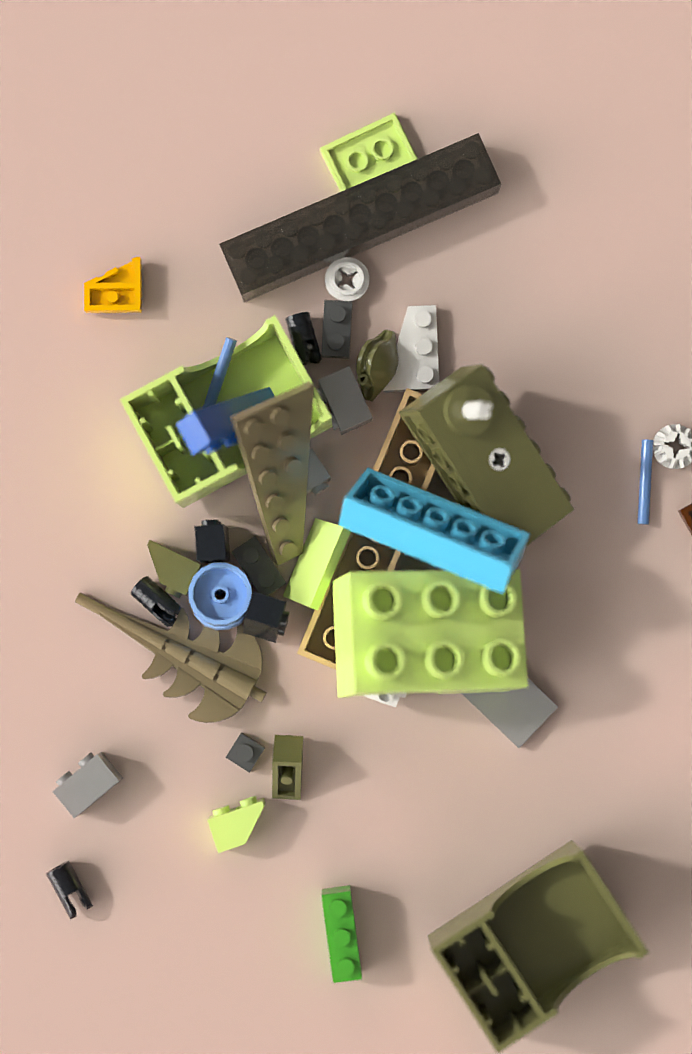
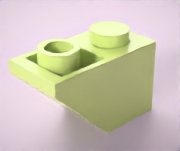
[207,796,266,853]

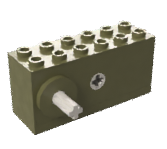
[399,364,574,546]

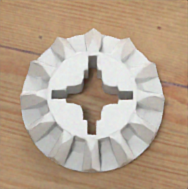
[325,257,370,301]
[653,424,692,469]

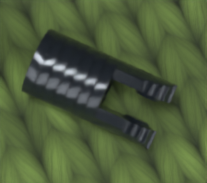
[285,312,322,365]
[131,576,182,627]
[46,861,93,920]

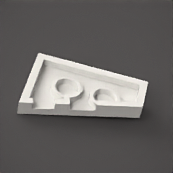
[383,305,439,392]

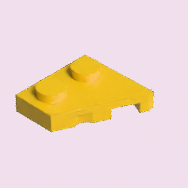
[84,257,142,313]

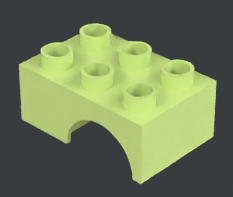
[120,316,333,508]
[332,569,528,698]

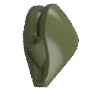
[356,329,398,402]

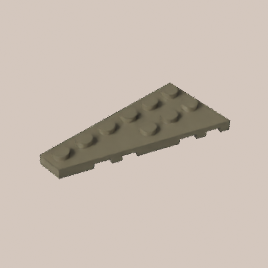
[231,381,314,566]

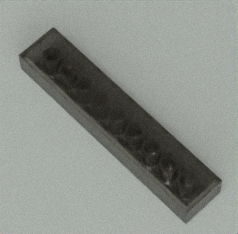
[219,133,501,302]

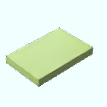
[320,112,419,200]
[283,518,351,611]

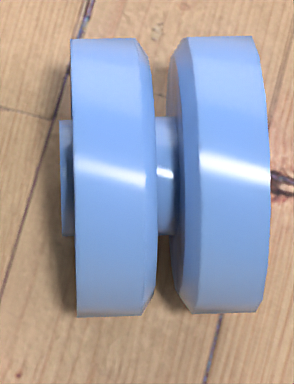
[189,562,252,630]

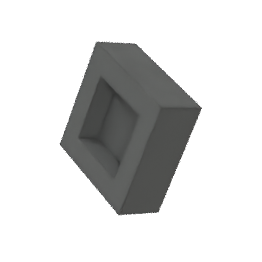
[225,732,265,773]

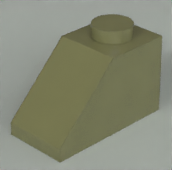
[147,540,203,598]
[272,735,303,800]

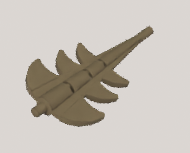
[75,593,267,723]

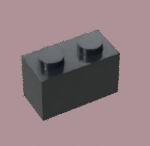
[195,519,230,563]
[243,591,290,643]

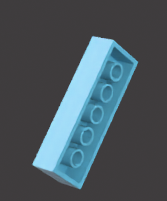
[339,467,530,594]

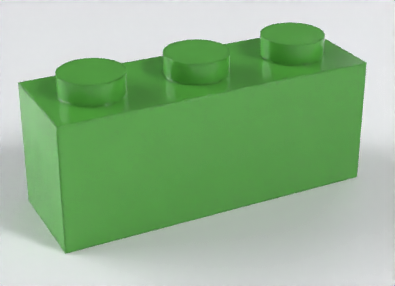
[321,885,362,983]

